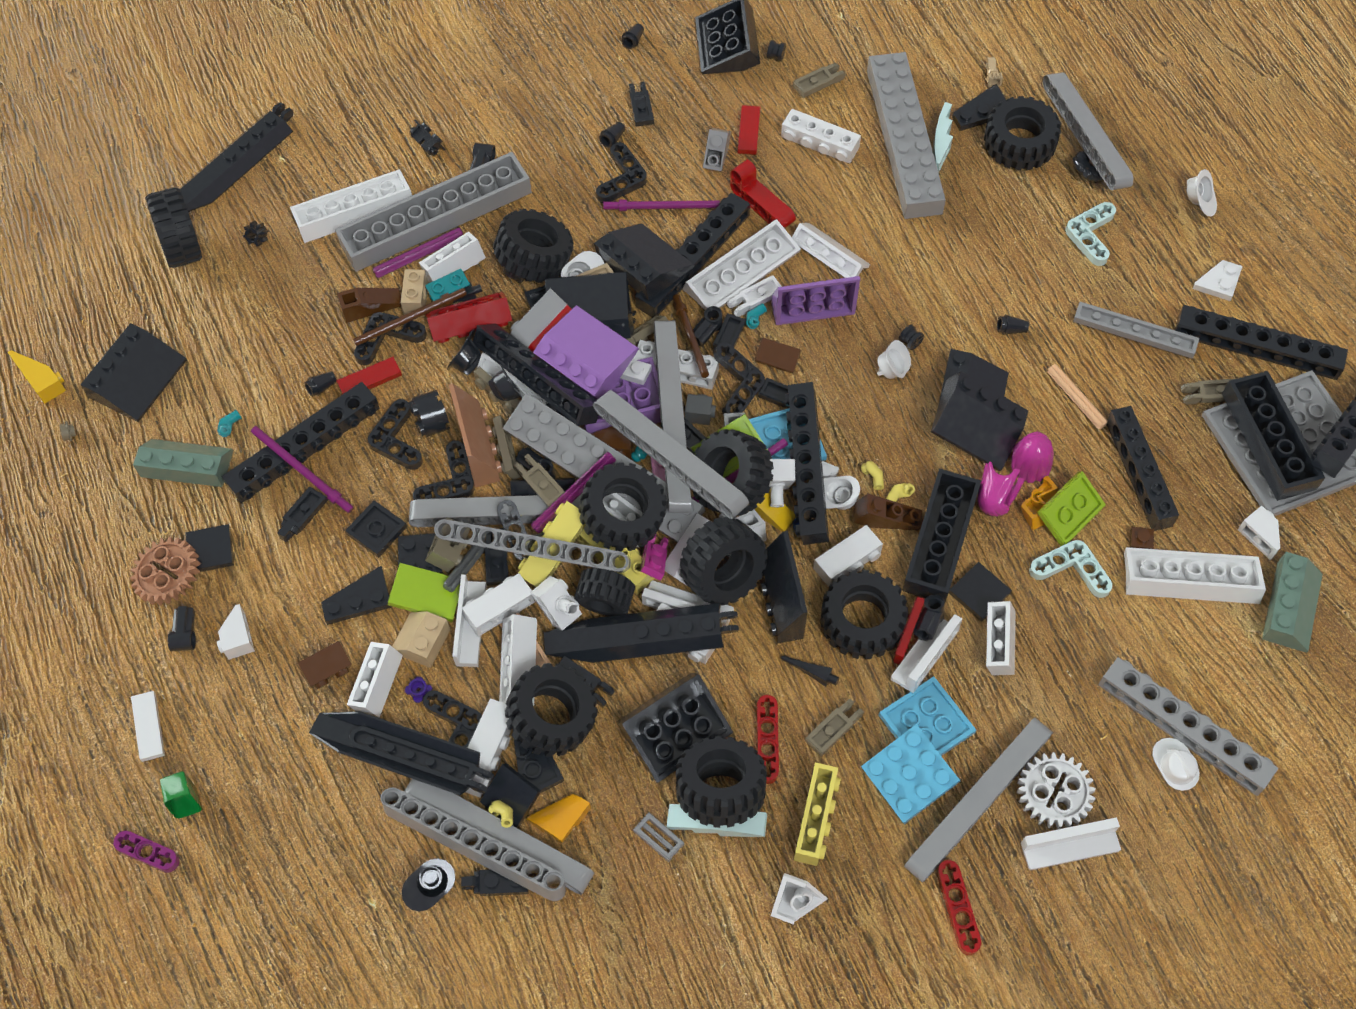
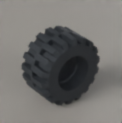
[574,568,635,616]

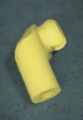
[861,461,884,490]
[886,483,915,502]
[488,800,513,828]

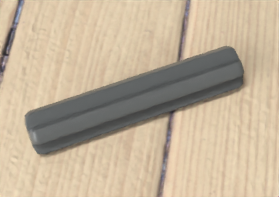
[443,546,485,592]

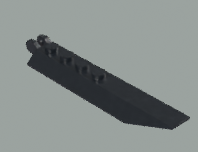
[179,102,294,212]
[544,603,739,663]
[309,711,494,795]

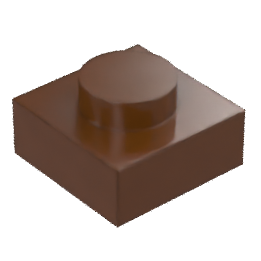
[1130,527,1154,549]

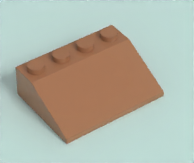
[449,384,502,488]

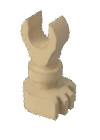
[986,57,1003,88]

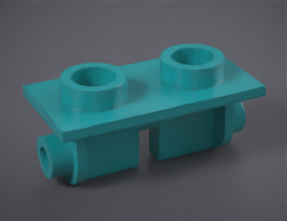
[425,269,470,301]

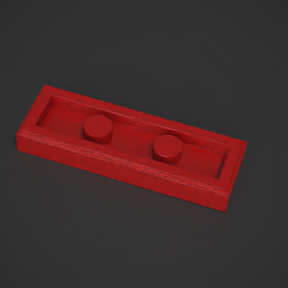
[738,105,761,155]
[336,357,402,395]
[893,597,925,665]

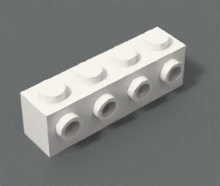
[781,109,861,164]
[633,340,719,390]

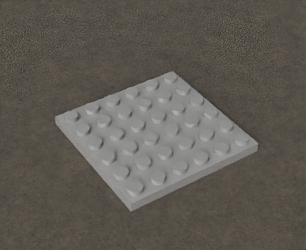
[1202,370,1356,516]

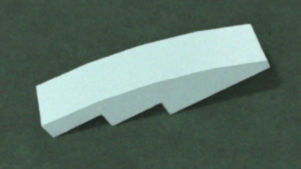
[933,102,953,173]
[666,804,767,837]

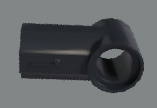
[470,143,496,170]
[693,306,722,347]
[516,447,556,478]
[914,595,945,641]
[168,606,196,651]

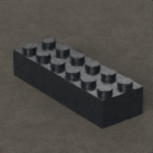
[1222,371,1325,501]
[902,468,981,602]

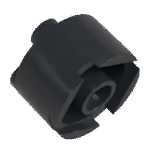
[408,390,450,437]

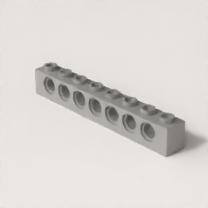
[1098,657,1278,796]

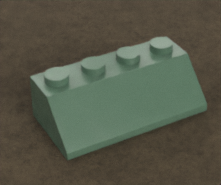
[133,439,234,487]
[1262,552,1323,653]

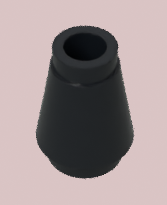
[622,23,644,49]
[599,122,625,148]
[997,314,1029,335]
[304,371,337,397]

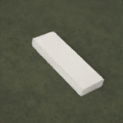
[131,691,165,762]

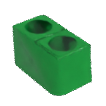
[160,771,202,818]

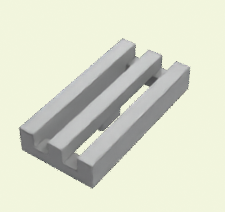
[633,813,684,862]

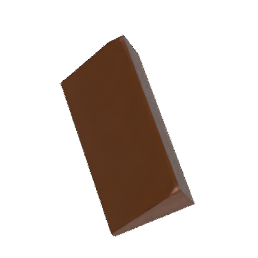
[755,338,801,374]

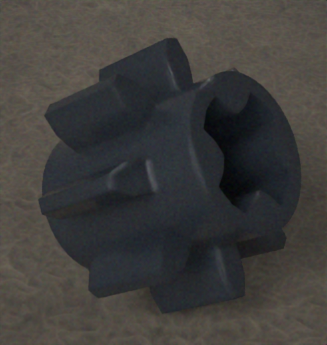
[243,221,269,247]

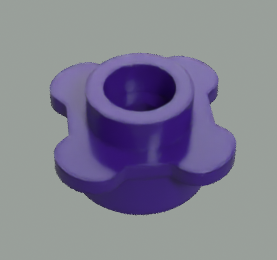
[405,677,432,703]

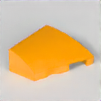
[1021,476,1058,530]
[527,794,591,843]

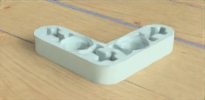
[1065,202,1116,266]
[1029,540,1112,598]

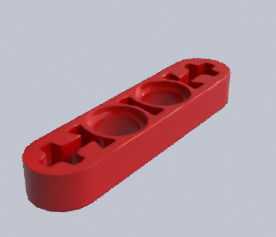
[757,695,779,784]
[937,860,982,955]

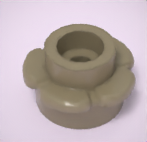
[59,421,76,442]

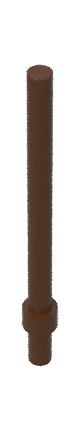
[353,288,467,346]
[673,294,709,378]

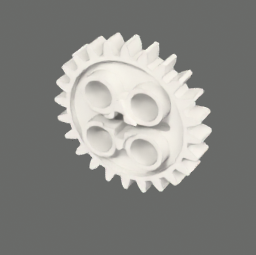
[1017,752,1096,830]

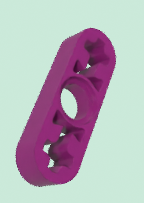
[113,831,179,873]

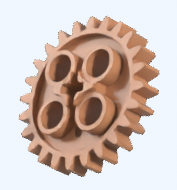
[130,537,201,606]

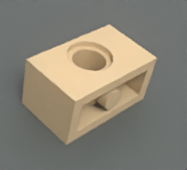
[401,269,428,317]

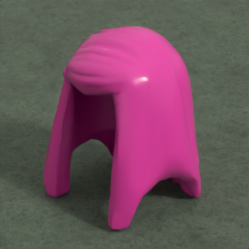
[1011,431,1054,483]
[977,462,1025,517]

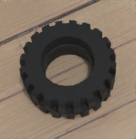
[984,96,1061,171]
[145,187,202,268]
[493,209,574,283]
[693,429,774,516]
[579,462,667,552]
[680,517,767,605]
[820,569,908,659]
[505,663,598,757]
[676,736,767,828]

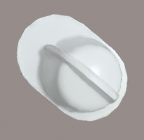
[1187,169,1217,217]
[561,251,604,277]
[877,340,911,379]
[810,476,860,510]
[1152,738,1200,791]

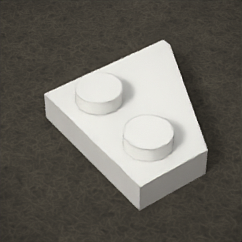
[1193,260,1242,301]

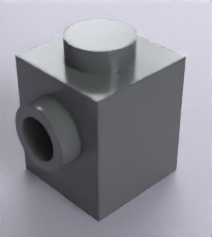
[685,394,716,425]

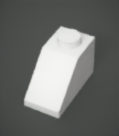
[1238,506,1280,560]
[217,604,255,660]

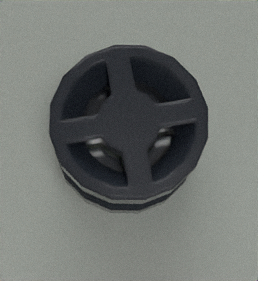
[767,40,786,62]
[899,324,925,350]

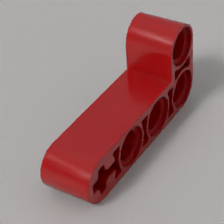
[730,159,796,229]

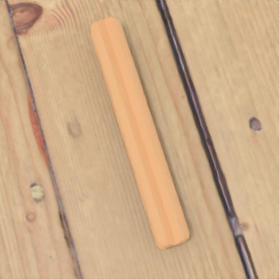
[1047,364,1108,429]

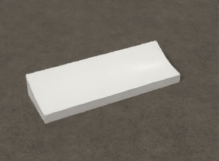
[290,169,412,243]
[683,219,801,310]
[1124,547,1266,604]

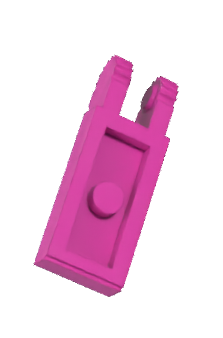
[640,535,669,580]

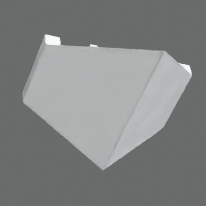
[771,873,828,925]

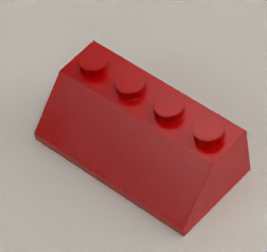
[425,291,513,343]

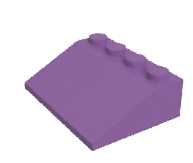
[771,276,860,325]
[533,305,639,398]
[573,357,661,434]

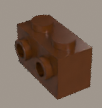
[297,641,352,690]

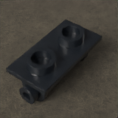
[410,120,446,156]

